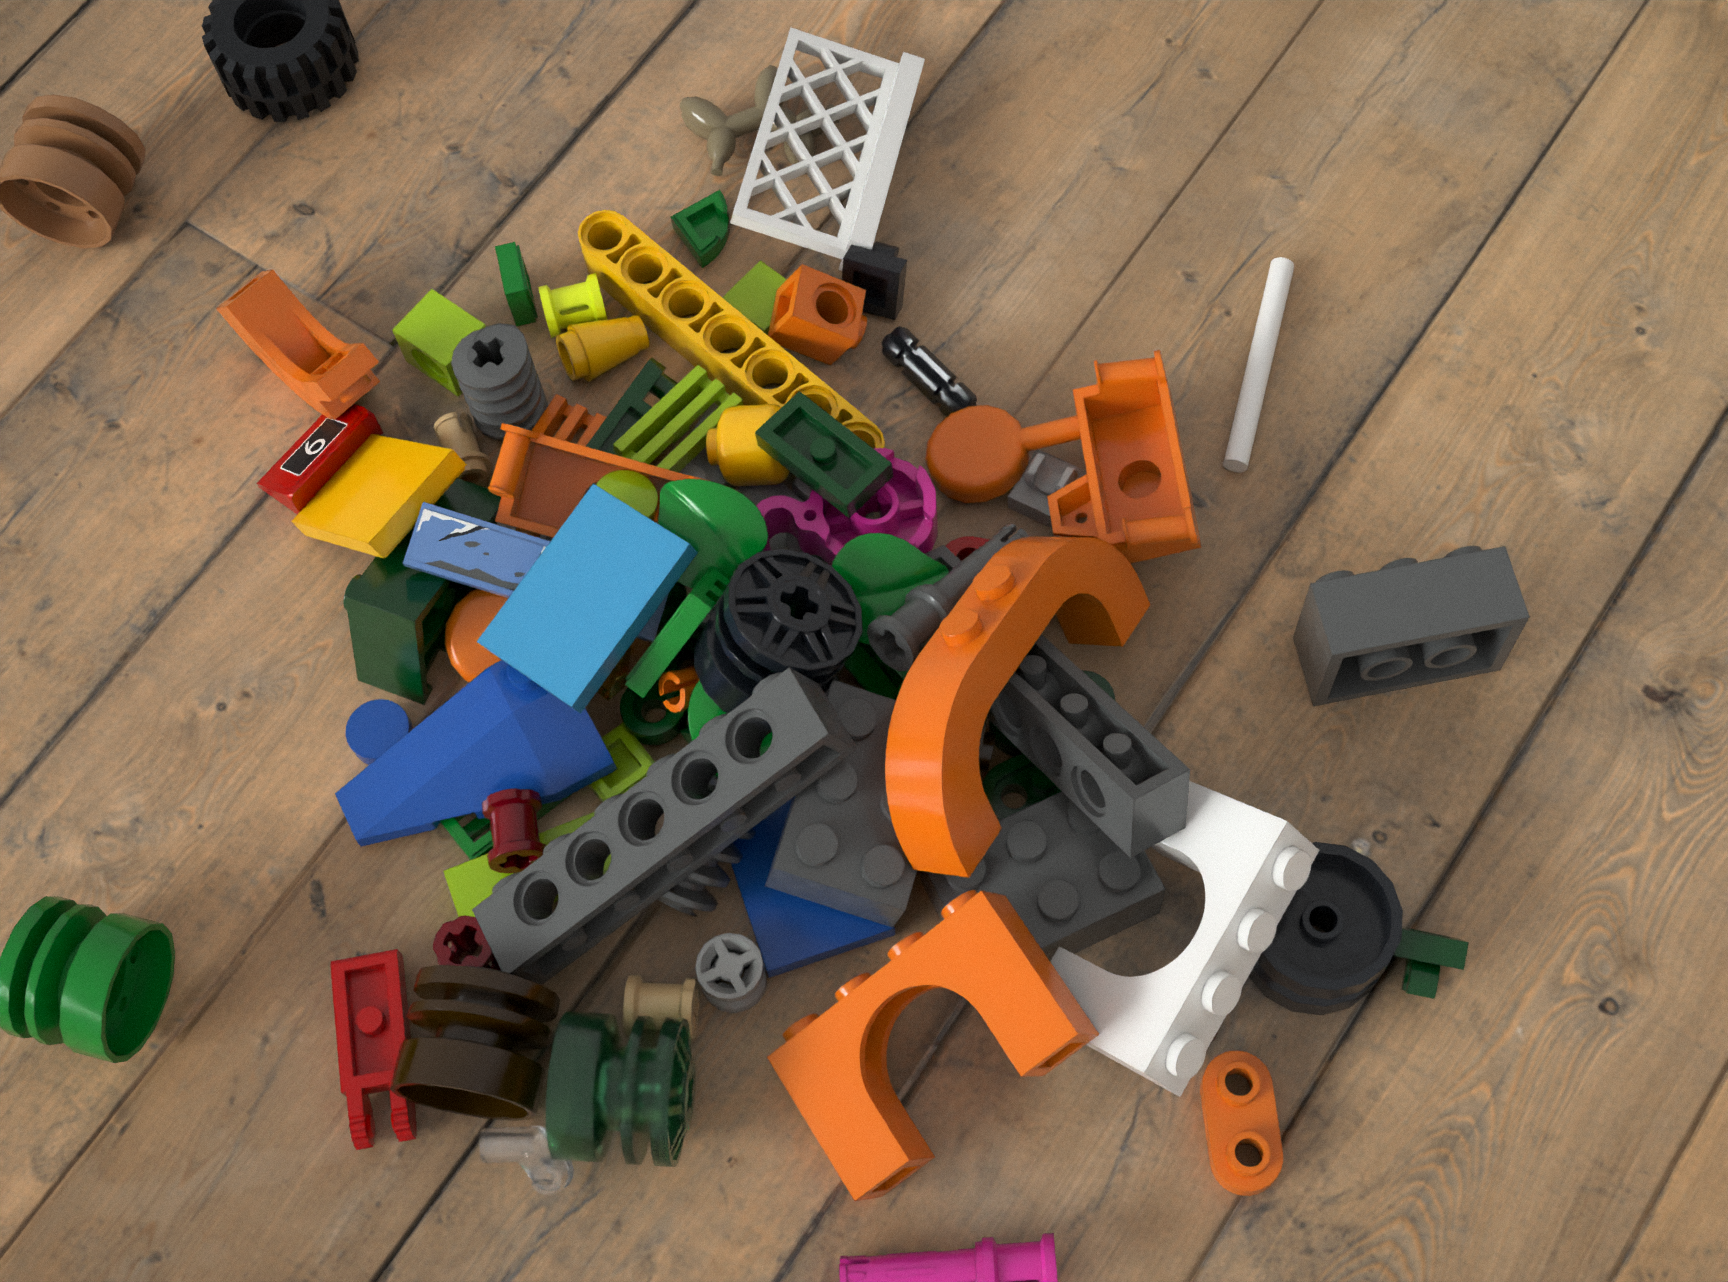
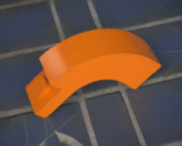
[216,269,380,420]

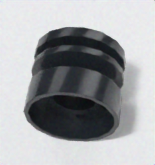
[694,548,863,713]

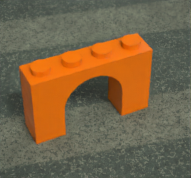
[767,890,1099,1201]

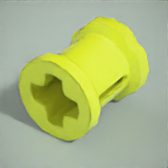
[538,273,608,338]

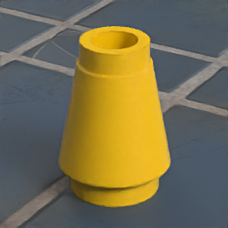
[556,315,649,382]

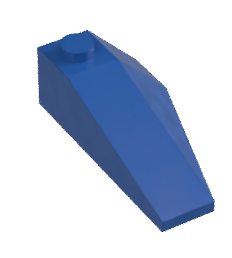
[335,660,617,847]

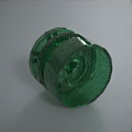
[546,1011,696,1167]

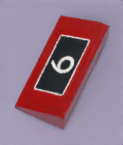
[257,404,383,514]

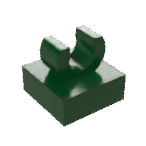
[1393,927,1469,999]

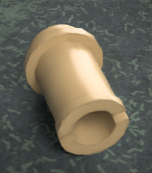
[434,412,492,487]

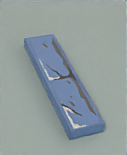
[403,502,669,643]

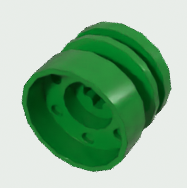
[0,896,175,1063]

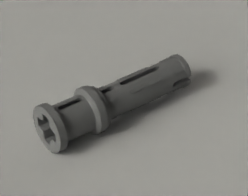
[867,524,1029,671]

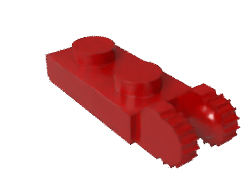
[330,949,417,1150]

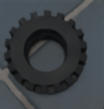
[202,0,359,122]

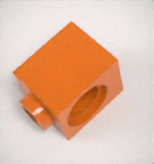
[768,264,867,366]

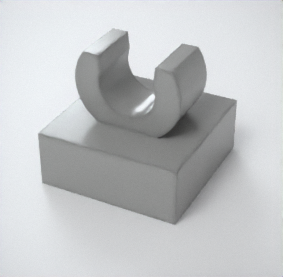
[1008,449,1087,528]

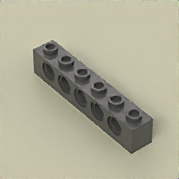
[920,545,1190,858]
[472,667,858,985]

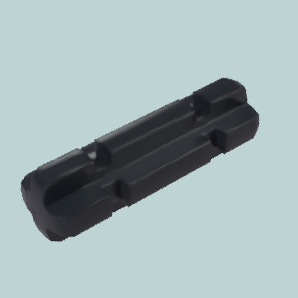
[881,326,977,417]

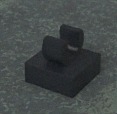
[842,241,907,320]

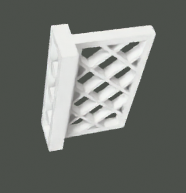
[730,28,925,271]

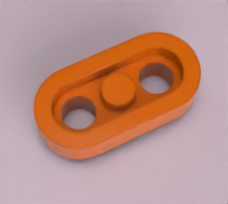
[1200,1050,1283,1196]

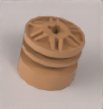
[0,94,146,249]

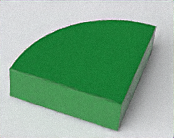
[671,190,730,268]

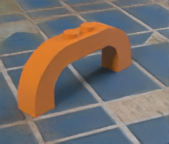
[885,536,1150,878]

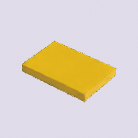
[291,434,467,558]

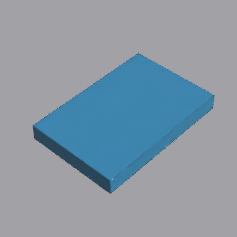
[477,484,698,714]

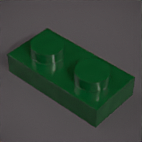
[755,391,893,518]

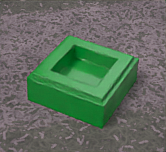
[495,242,538,327]

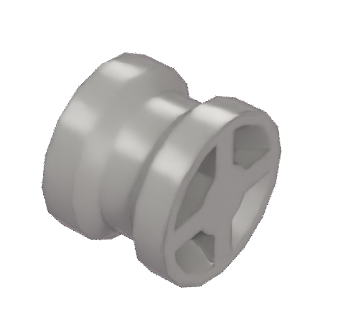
[695,933,768,1013]

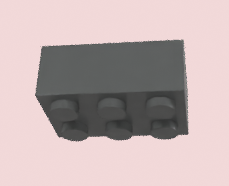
[1293,546,1530,707]
[765,680,917,928]
[921,792,1166,961]

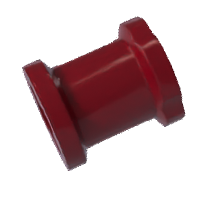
[481,788,546,874]
[433,915,501,971]

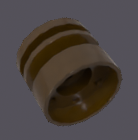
[390,965,560,1121]

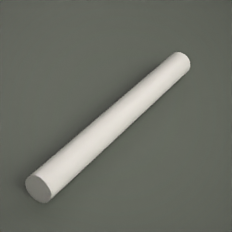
[1223,257,1294,473]

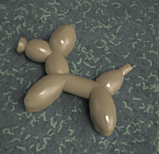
[680,65,839,176]

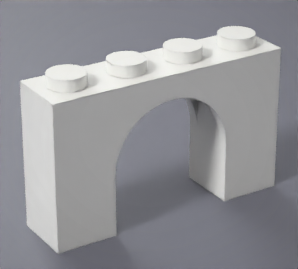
[1050,781,1320,1097]

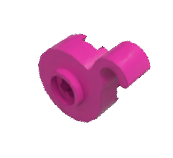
[756,448,938,566]

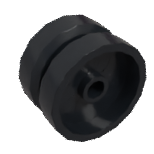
[1248,842,1403,1015]

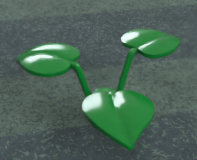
[658,479,949,775]

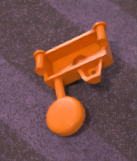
[925,350,1201,563]
[444,423,710,682]

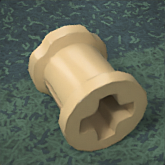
[623,974,700,1039]

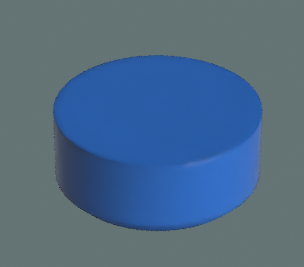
[346,699,414,765]

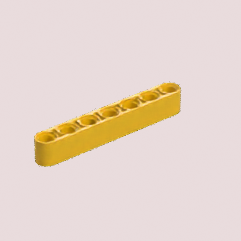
[578,210,885,448]

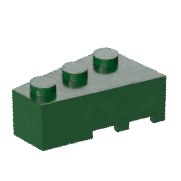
[343,478,501,705]

